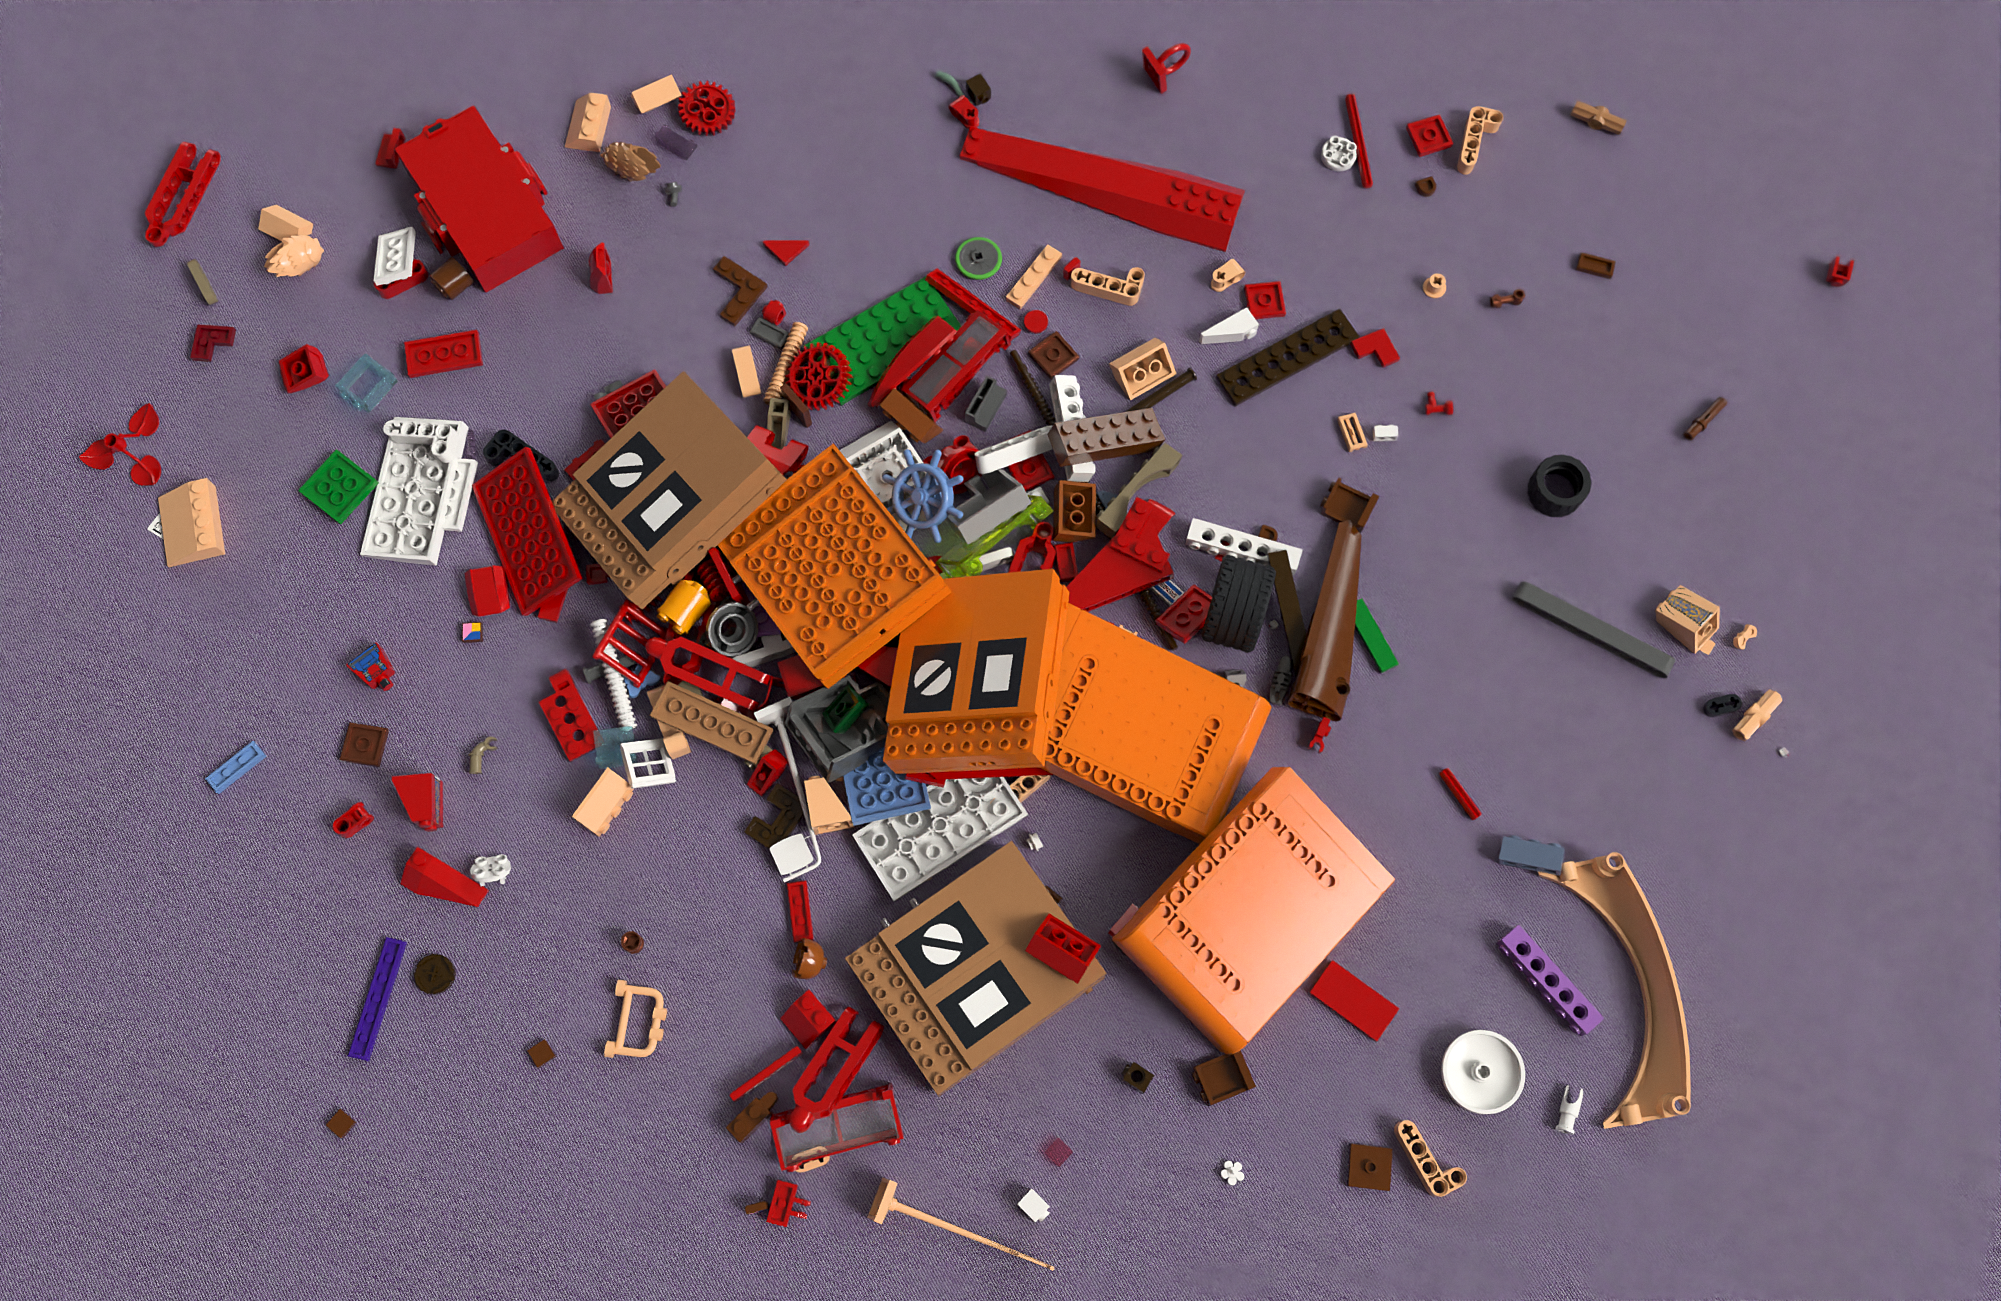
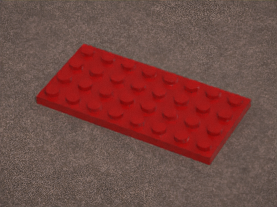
[472,447,583,616]

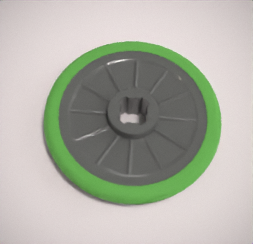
[955,237,1002,280]

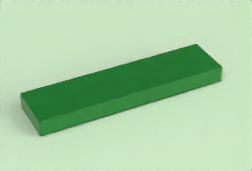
[1355,598,1399,673]

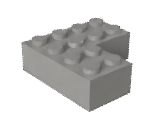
[947,469,1032,544]

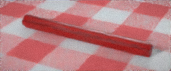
[1345,93,1373,189]

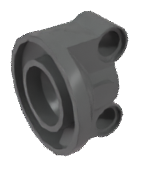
[699,596,758,657]

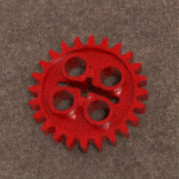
[678,80,736,136]

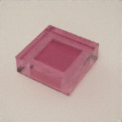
[1044,1137,1073,1167]

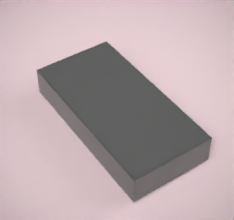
[750,317,789,350]

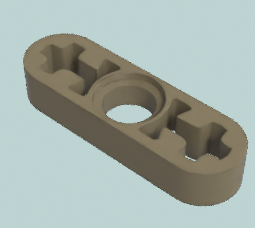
[187,259,219,305]

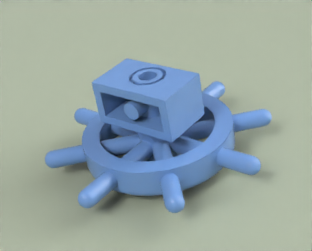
[882,449,963,543]

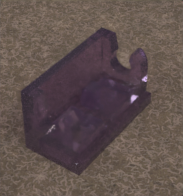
[655,124,697,161]

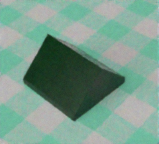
[822,685,869,734]

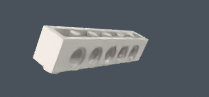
[1049,375,1095,482]
[1185,518,1303,576]

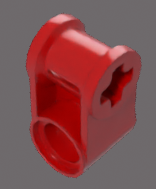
[948,95,979,129]
[333,802,374,839]

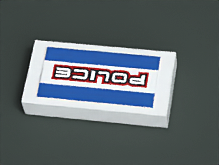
[1150,580,1184,606]

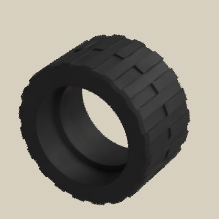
[1527,454,1592,517]

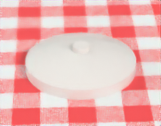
[1441,1030,1525,1114]

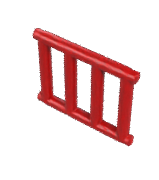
[592,600,668,688]

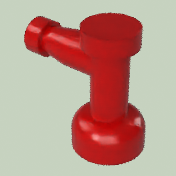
[1425,392,1453,415]

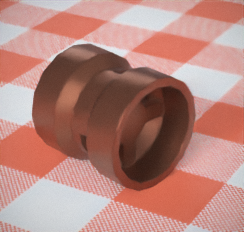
[621,931,644,954]

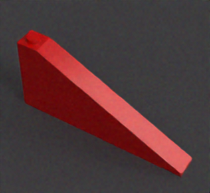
[1066,516,1174,612]

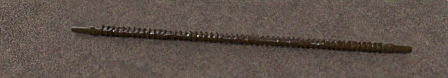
[1010,350,1178,651]

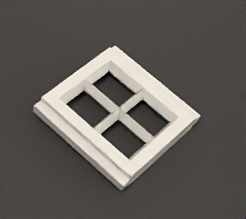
[620,738,676,789]

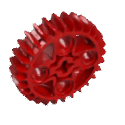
[785,342,853,411]

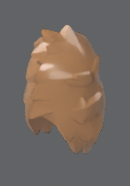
[600,142,661,182]

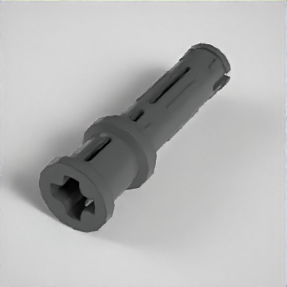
[582,650,641,684]

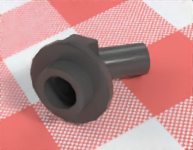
[664,182,682,207]

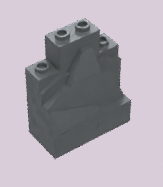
[785,676,890,783]

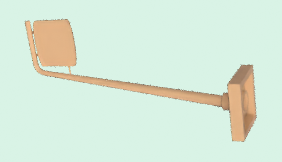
[867,1177,1054,1270]

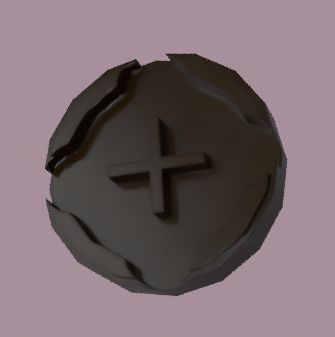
[414,954,456,995]

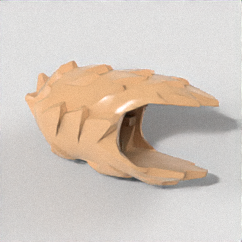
[264,235,324,277]

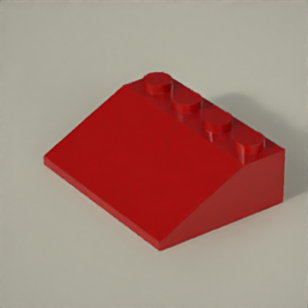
[590,369,666,439]

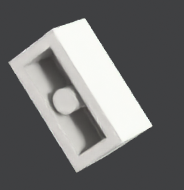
[1372,424,1398,441]

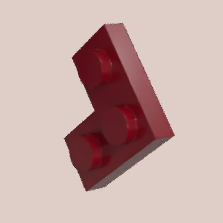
[190,324,236,362]

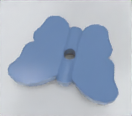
[624,665,660,698]

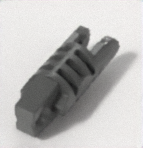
[1269,655,1292,706]

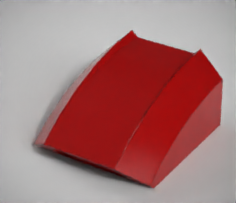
[589,242,613,294]
[279,344,329,393]
[464,565,510,617]

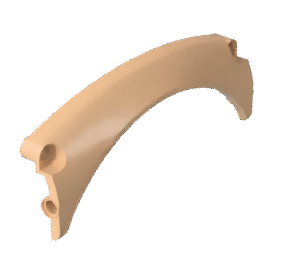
[1538,852,1691,1129]

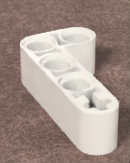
[383,420,459,463]

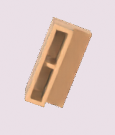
[631,74,681,114]
[258,205,313,241]

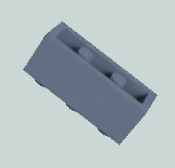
[1499,835,1565,876]

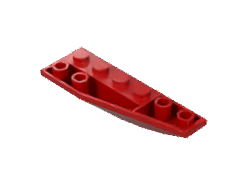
[867,316,957,407]

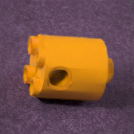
[656,580,711,635]

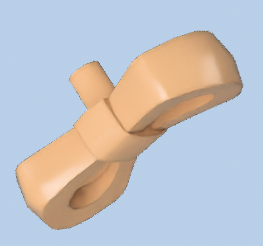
[1733,624,1757,650]

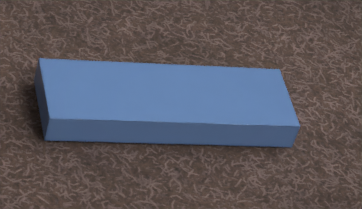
[205,741,266,794]

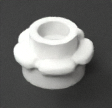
[1027,833,1043,851]

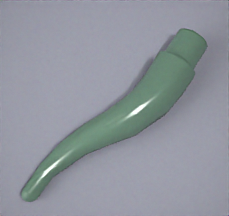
[936,70,972,104]

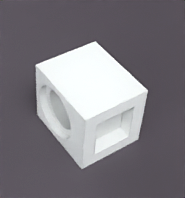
[1017,1189,1050,1222]

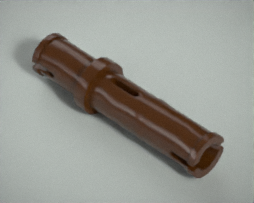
[1683,397,1728,441]

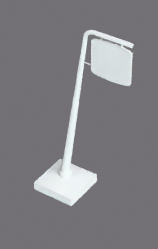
[754,697,821,883]

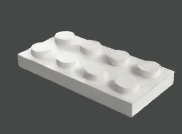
[374,226,416,286]

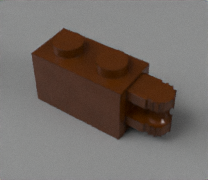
[726,1091,779,1144]

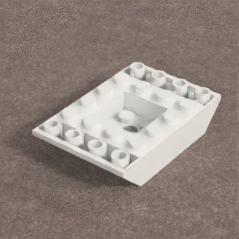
[839,421,927,532]

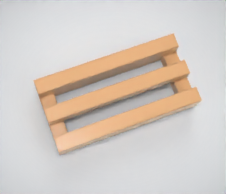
[1337,413,1368,452]

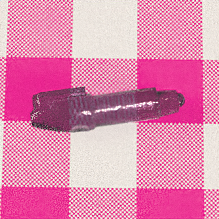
[466,429,477,460]

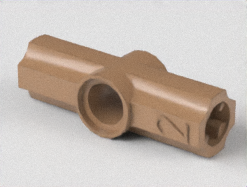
[1571,100,1627,135]

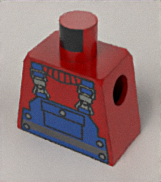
[346,642,395,691]

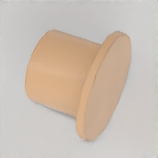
[1423,274,1446,298]

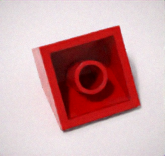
[780,990,837,1050]

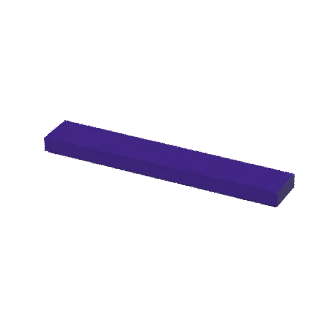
[348,937,407,1061]

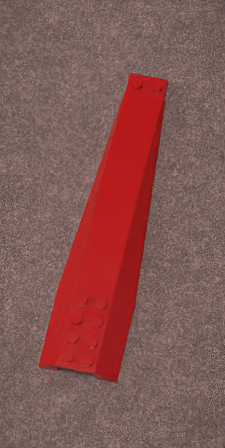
[960,126,1245,252]

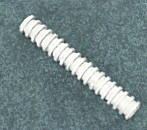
[590,619,637,731]

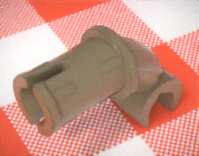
[468,736,498,774]

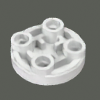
[1321,136,1357,171]

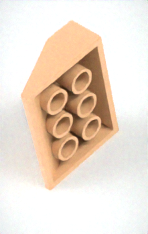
[158,478,225,567]

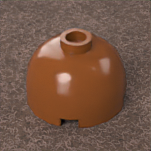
[792,938,827,980]

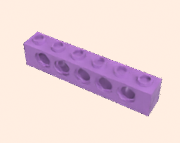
[1497,925,1604,1036]

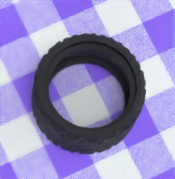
[1201,555,1276,653]

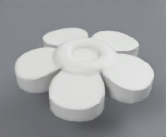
[1221,1161,1244,1185]

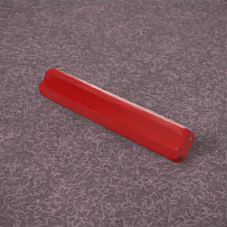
[1439,768,1481,820]

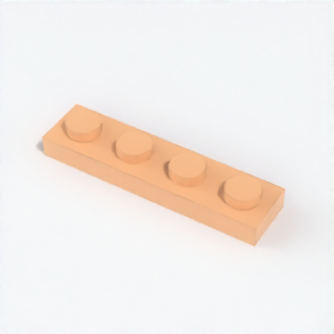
[1006,244,1062,310]

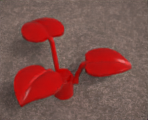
[79,403,161,486]

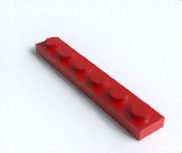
[925,268,1021,341]

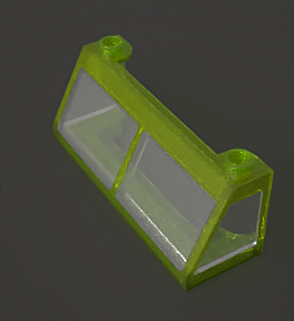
[936,495,1053,578]

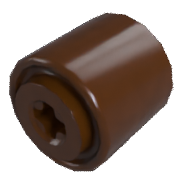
[430,257,474,300]

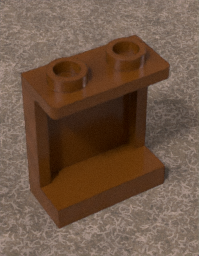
[1320,477,1380,534]
[1191,1050,1256,1106]

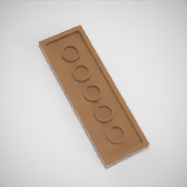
[650,681,773,765]

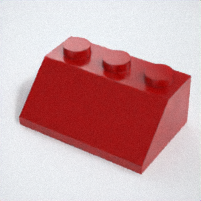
[1025,913,1101,984]

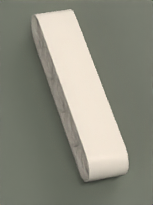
[975,426,1053,474]

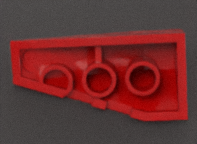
[400,846,489,907]

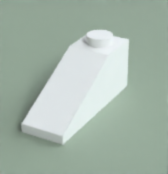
[1199,308,1259,344]

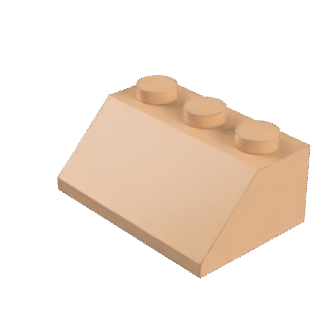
[565,93,611,152]
[1109,338,1176,400]
[572,767,634,837]

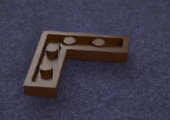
[713,256,768,327]

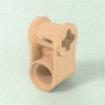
[1211,259,1246,292]

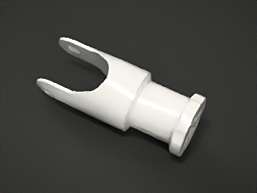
[1555,1085,1583,1135]

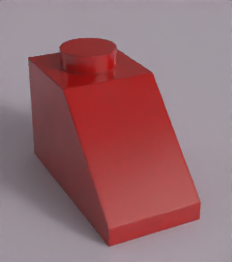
[747,749,788,796]

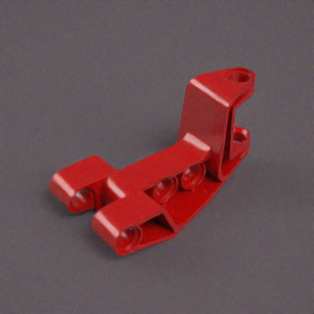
[747,425,809,475]

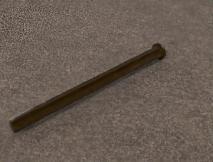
[1125,367,1197,412]

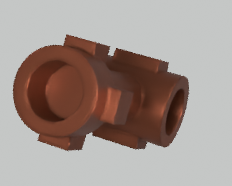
[1490,289,1526,309]

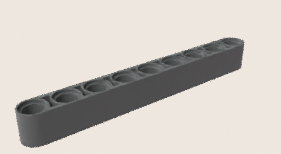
[1512,581,1675,679]

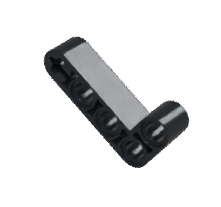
[483,429,559,482]

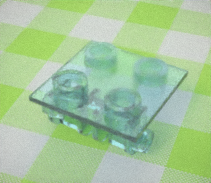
[593,726,638,769]

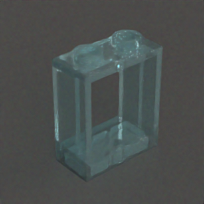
[335,353,398,413]

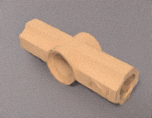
[1732,689,1782,742]

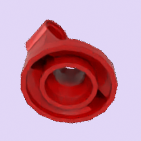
[923,435,982,494]

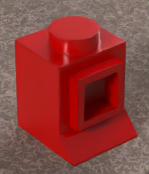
[1826,256,1855,287]

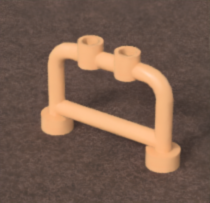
[604,980,667,1058]

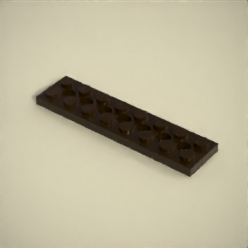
[1216,308,1360,407]

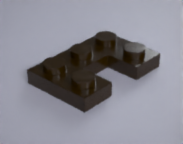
[744,783,808,849]

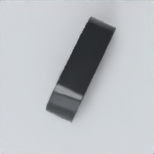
[1703,694,1742,718]

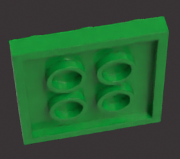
[298,449,379,524]

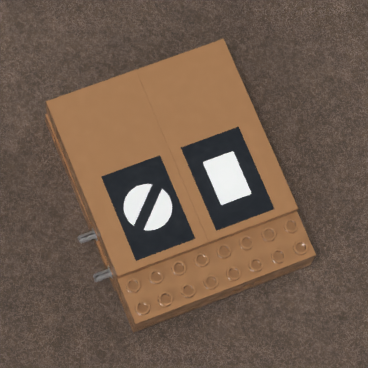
[552,370,787,609]
[845,841,1107,1097]

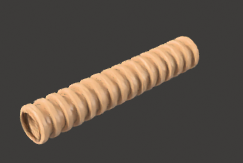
[763,322,808,405]

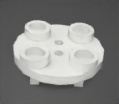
[470,854,511,886]

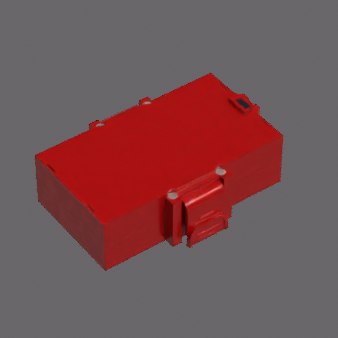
[394,105,564,293]

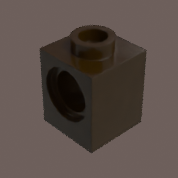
[966,73,991,106]
[1121,1062,1155,1094]

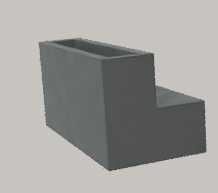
[965,375,1007,432]

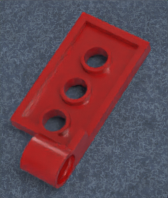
[539,668,606,762]

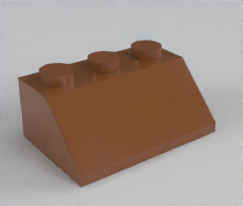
[880,388,943,444]
[1053,480,1096,543]

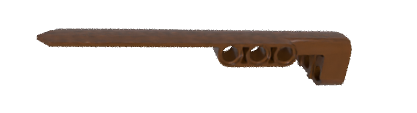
[1288,520,1362,722]

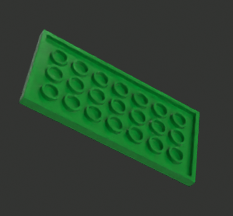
[803,276,965,405]

